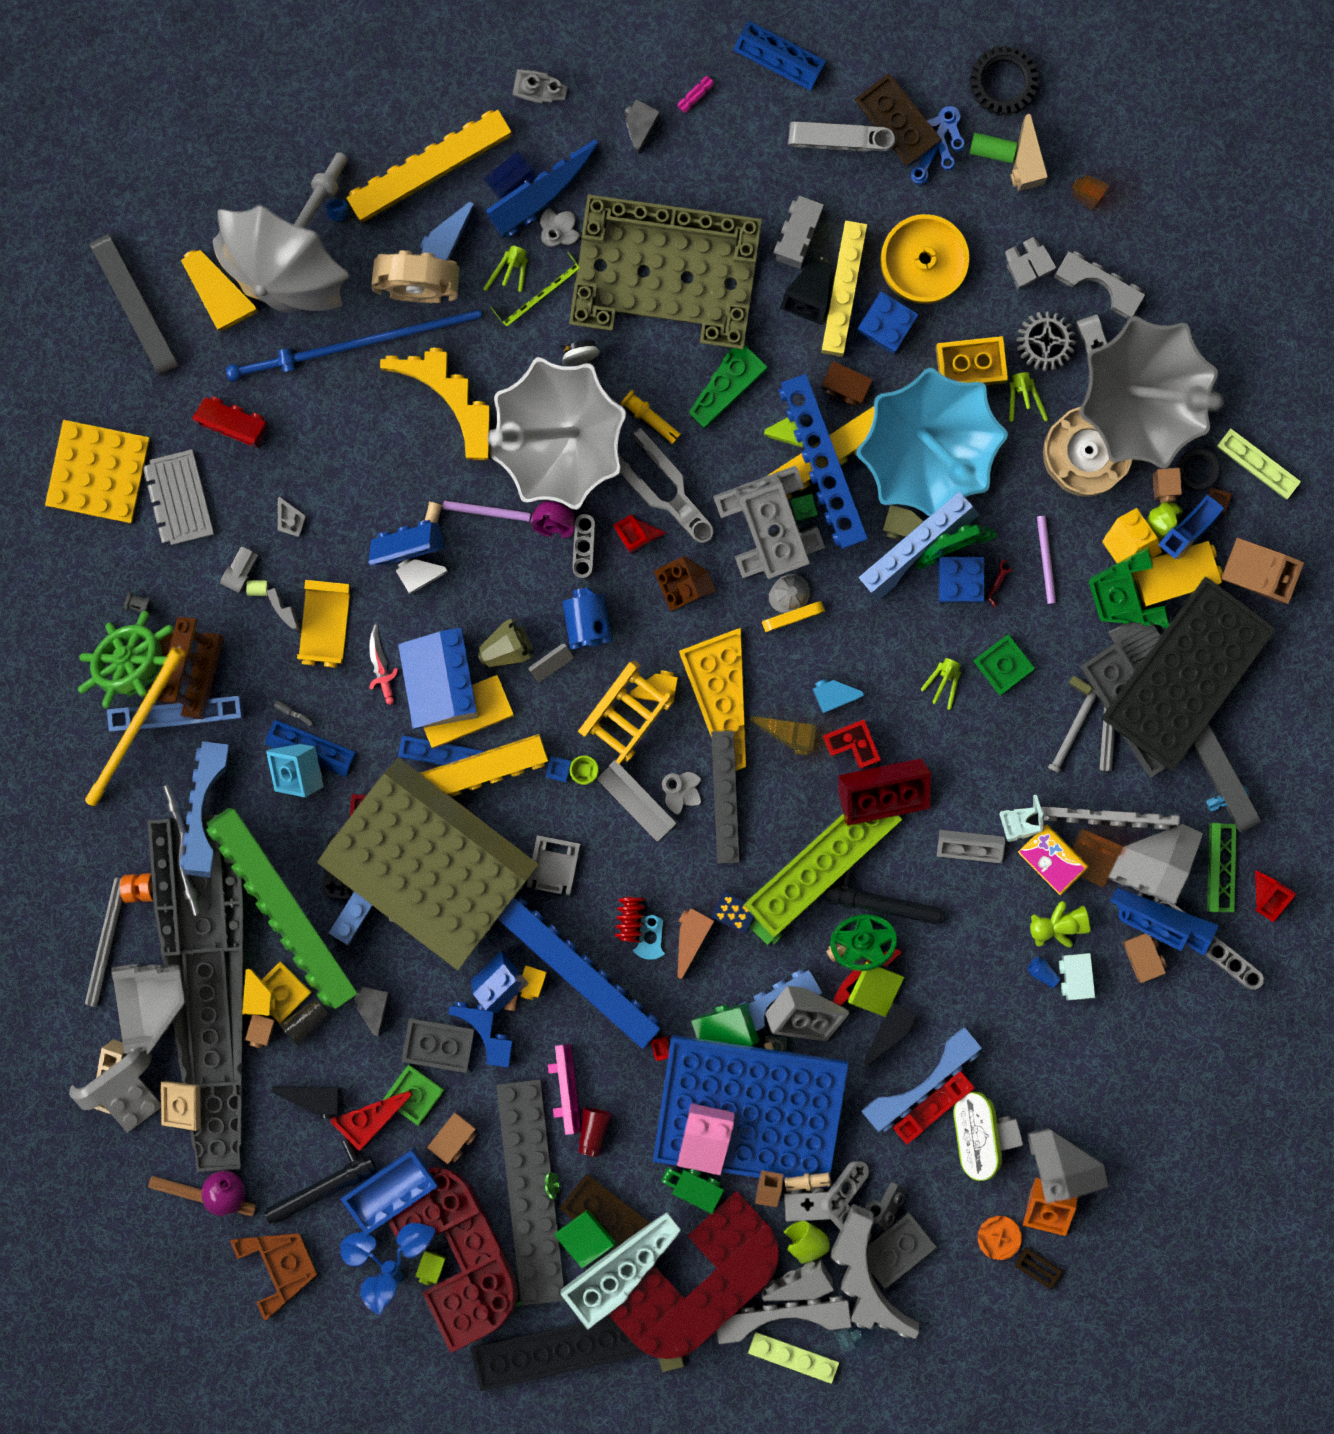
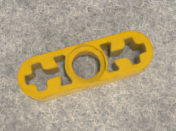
[762,601,825,632]

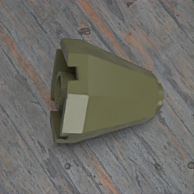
[478,618,535,667]

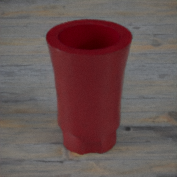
[578,1107,613,1157]

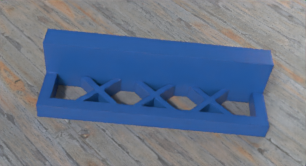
[734,21,826,91]

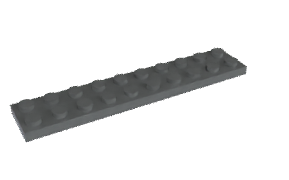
[496,1079,565,1306]

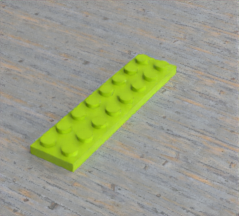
[744,814,902,938]

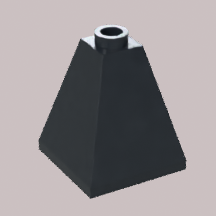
[780,257,831,325]

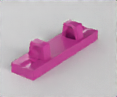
[548,1044,581,1135]

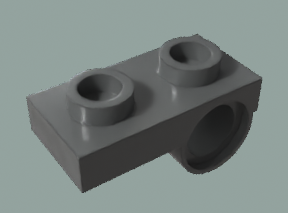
[865,1182,906,1231]

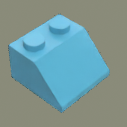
[266,744,324,797]

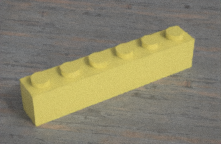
[821,221,867,357]

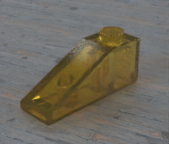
[750,716,816,756]

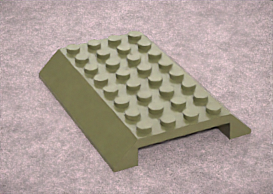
[317,757,539,970]

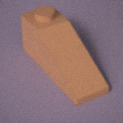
[678,908,714,979]

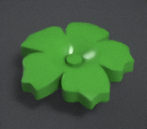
[545,1172,561,1199]

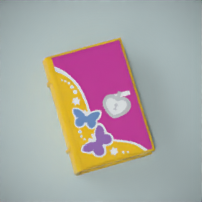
[1018,824,1089,896]

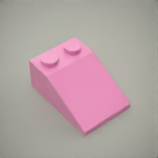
[677,1103,734,1175]

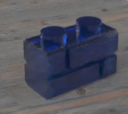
[484,151,535,200]

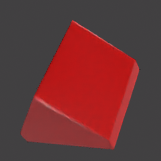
[651,1035,671,1061]

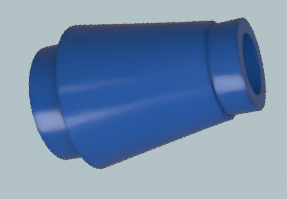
[1027,957,1060,988]

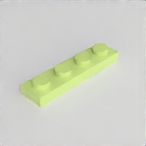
[1217,429,1301,500]
[748,1332,839,1384]

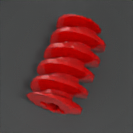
[614,896,646,942]

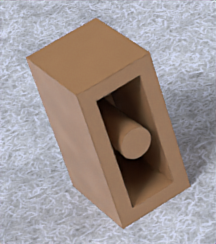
[1153,468,1182,503]
[1122,933,1167,983]
[427,1112,476,1164]

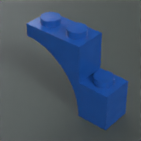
[1159,494,1225,559]
[448,1002,513,1067]

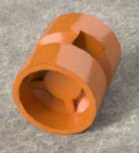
[120,873,154,903]

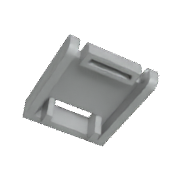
[527,835,580,896]

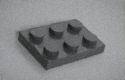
[401,1018,475,1073]
[866,1212,937,1289]

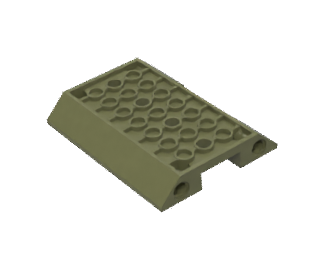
[569,194,762,349]

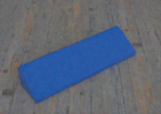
[265,720,356,777]

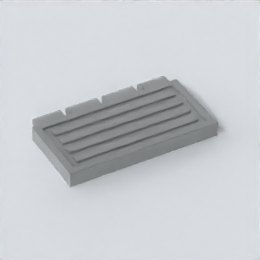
[143,449,214,545]

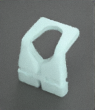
[999,795,1043,842]

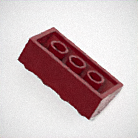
[838,758,931,826]

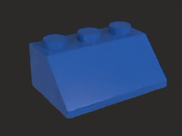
[369,520,445,566]

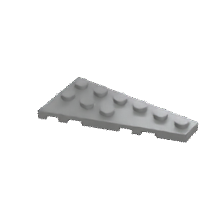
[1041,807,1179,830]

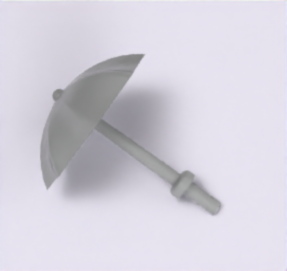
[212,152,349,313]
[1080,316,1221,469]
[488,357,626,510]

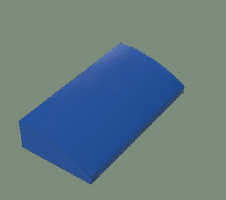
[340,1147,438,1235]

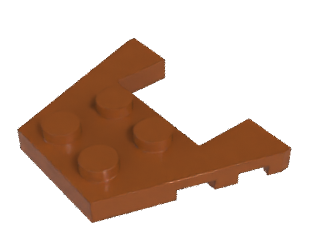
[230,1233,318,1320]

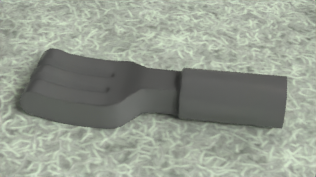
[273,700,314,726]

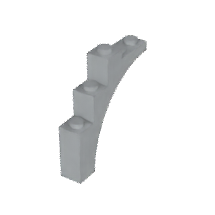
[831,1204,919,1339]

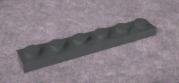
[711,730,739,864]

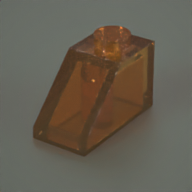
[1071,174,1109,211]

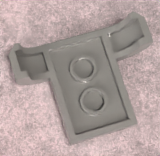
[69,1050,161,1133]

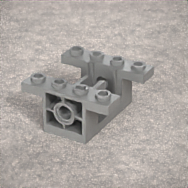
[713,465,825,579]

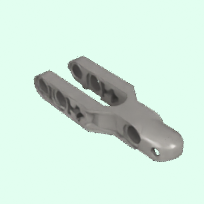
[618,428,713,543]

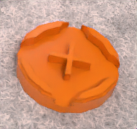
[977,1215,1022,1260]

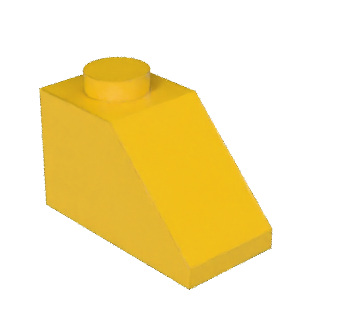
[630,671,678,702]
[242,969,276,1015]

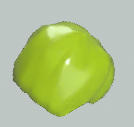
[1147,502,1183,541]

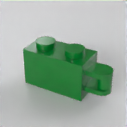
[661,1167,724,1214]

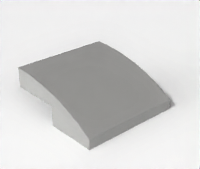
[267,588,301,632]

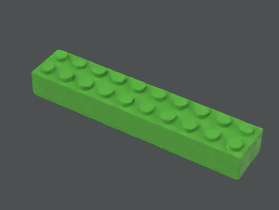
[206,808,357,1009]

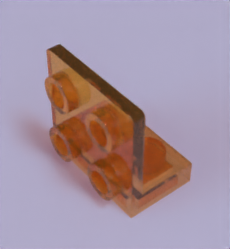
[1072,829,1123,887]

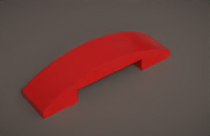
[832,949,902,1006]
[893,1071,974,1145]

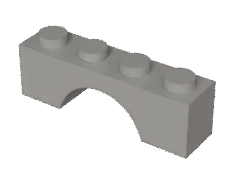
[1054,251,1145,320]

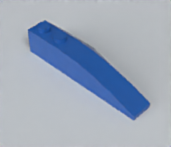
[486,140,598,238]

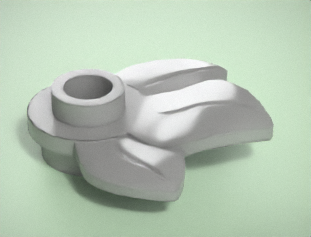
[540,208,580,247]
[662,772,701,814]

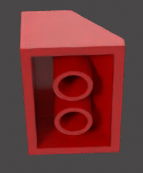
[192,396,268,448]

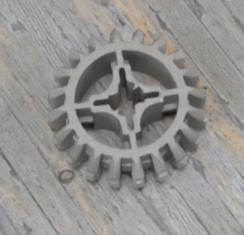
[1016,311,1076,371]

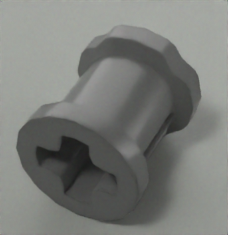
[124,591,151,613]

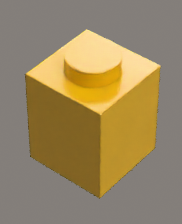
[520,965,547,1000]

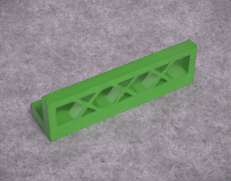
[1207,823,1236,912]

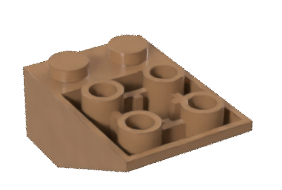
[1221,538,1304,604]

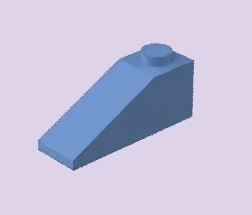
[420,202,474,260]

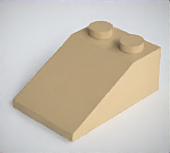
[1010,114,1047,192]

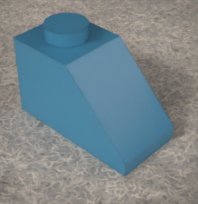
[812,678,864,714]

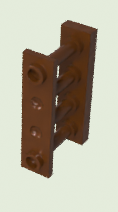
[157,617,224,720]

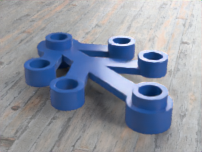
[911,106,965,185]

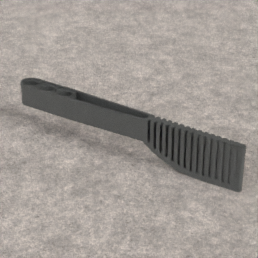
[1108,622,1261,833]

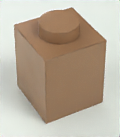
[246,1014,276,1049]
[755,1171,783,1207]

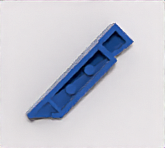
[1110,888,1218,956]

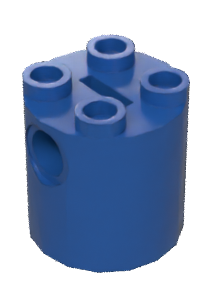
[562,588,613,650]

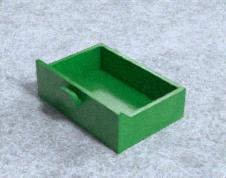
[691,1002,759,1046]

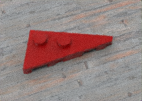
[330,1091,413,1151]

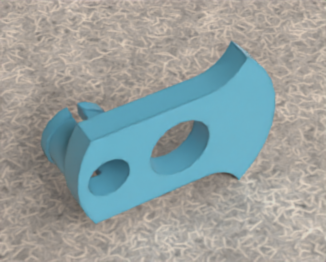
[633,915,665,959]

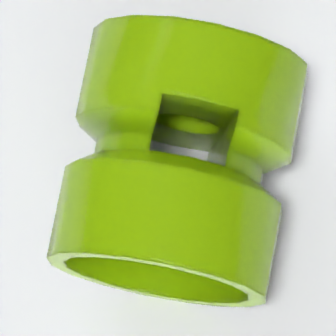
[570,756,599,785]

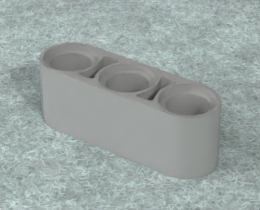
[573,514,595,579]

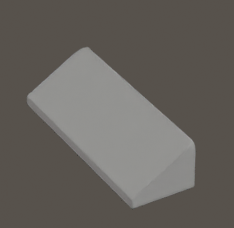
[937,830,1005,863]

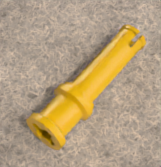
[620,390,681,444]

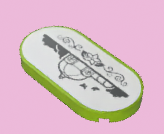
[954,1092,1002,1181]

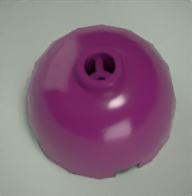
[530,500,575,538]
[201,1170,246,1216]

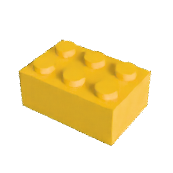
[936,336,1008,385]

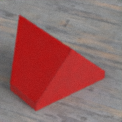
[613,514,667,554]
[1255,870,1296,922]

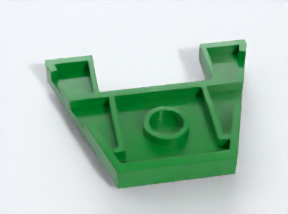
[915,524,997,570]
[1089,547,1170,628]

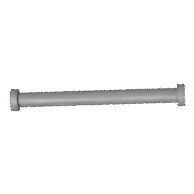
[1048,687,1097,774]

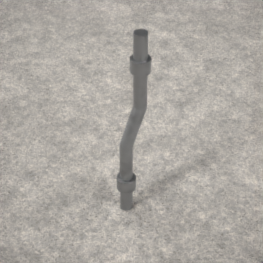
[163,784,202,916]

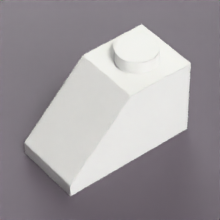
[396,559,448,595]

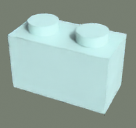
[1059,953,1095,1000]

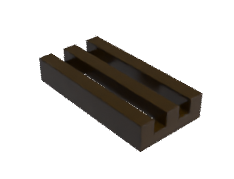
[1014,1247,1063,1290]

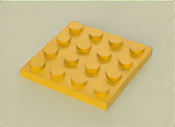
[45,420,150,524]

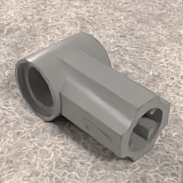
[220,546,258,594]

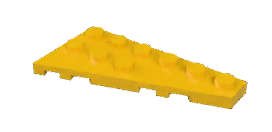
[679,628,746,771]

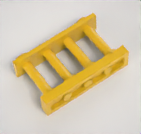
[578,660,676,764]

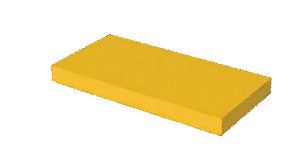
[424,675,514,749]

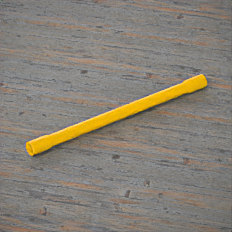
[85,647,185,806]

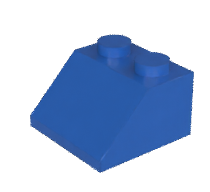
[471,951,528,1013]

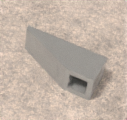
[762,1259,834,1301]

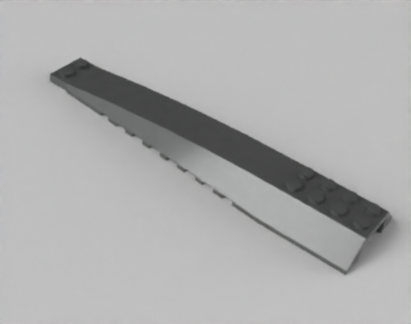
[148,814,243,1172]

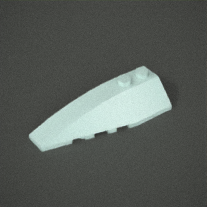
[561,1212,680,1329]

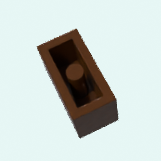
[821,361,872,407]

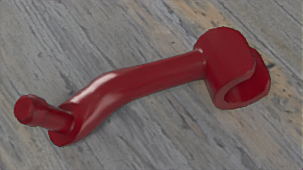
[985,560,1012,607]

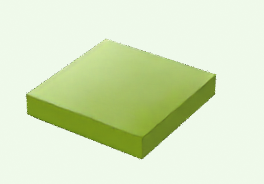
[848,962,904,1017]

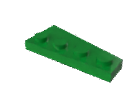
[689,344,768,429]

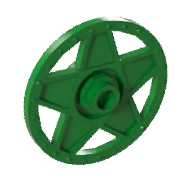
[830,914,897,971]

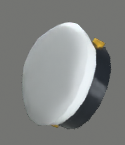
[560,340,600,367]

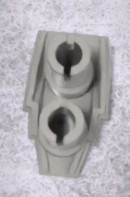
[512,69,567,104]

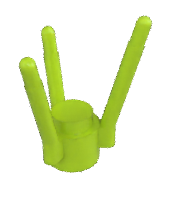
[484,246,528,292]
[1009,372,1048,422]
[921,658,961,710]

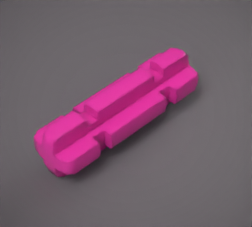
[678,76,714,113]

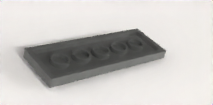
[1079,642,1187,778]

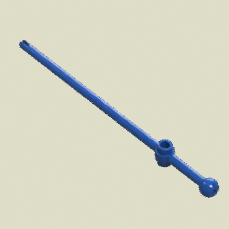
[226,310,483,382]

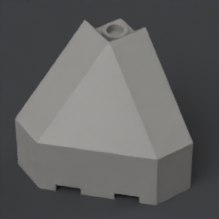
[1107,824,1203,905]
[111,964,184,1055]
[1027,1128,1108,1203]

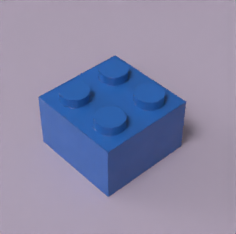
[857,292,918,355]
[938,557,984,603]

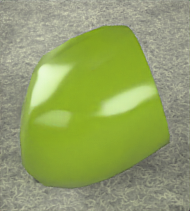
[784,1221,830,1264]

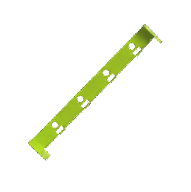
[490,252,580,326]

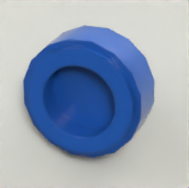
[326,199,348,221]

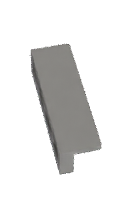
[597,760,676,841]

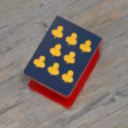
[710,891,754,933]

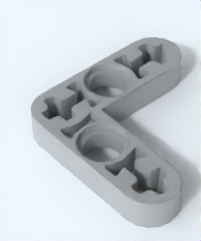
[821,1161,871,1242]

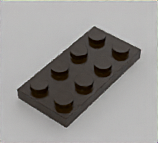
[854,73,942,168]
[559,1173,650,1250]

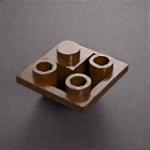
[654,556,716,611]

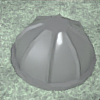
[769,574,810,613]

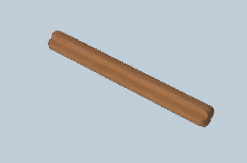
[149,1176,256,1216]

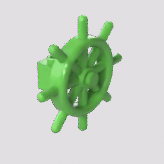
[78,611,174,708]

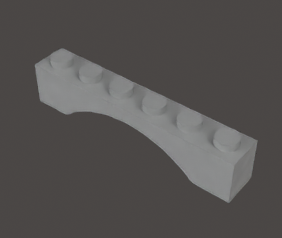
[717,1296,851,1344]

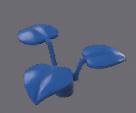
[340,1223,436,1315]

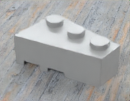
[774,196,823,269]

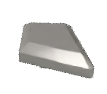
[278,497,306,537]

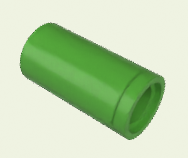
[970,133,1017,164]

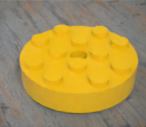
[881,214,969,304]

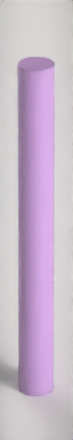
[443,501,531,522]
[1037,516,1056,604]

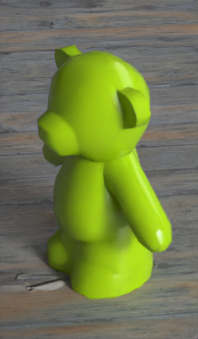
[1030,901,1090,948]

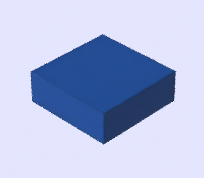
[545,756,572,783]

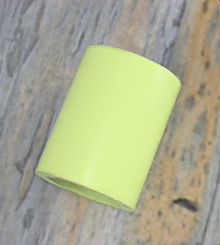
[246,580,268,596]

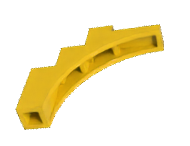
[380,348,490,460]

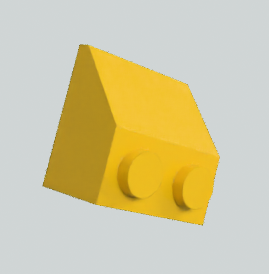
[1102,508,1162,563]

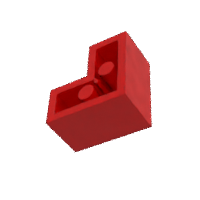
[822,719,880,769]

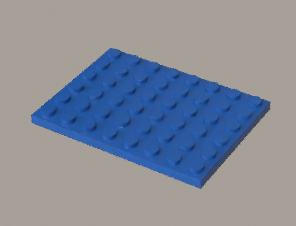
[653,1035,848,1188]

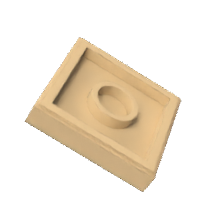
[161,1081,201,1131]

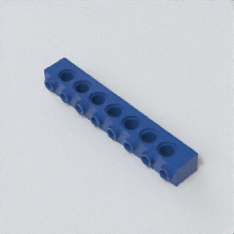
[778,374,867,550]

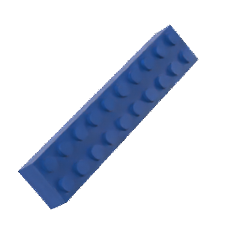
[497,895,660,1049]

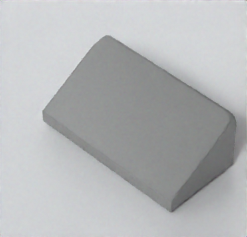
[529,643,573,682]

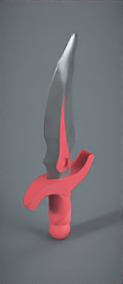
[370,623,398,705]

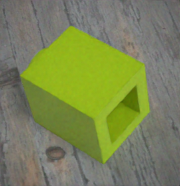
[415,1250,446,1286]

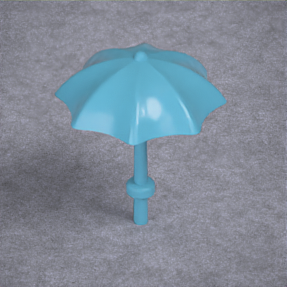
[857,368,1008,517]

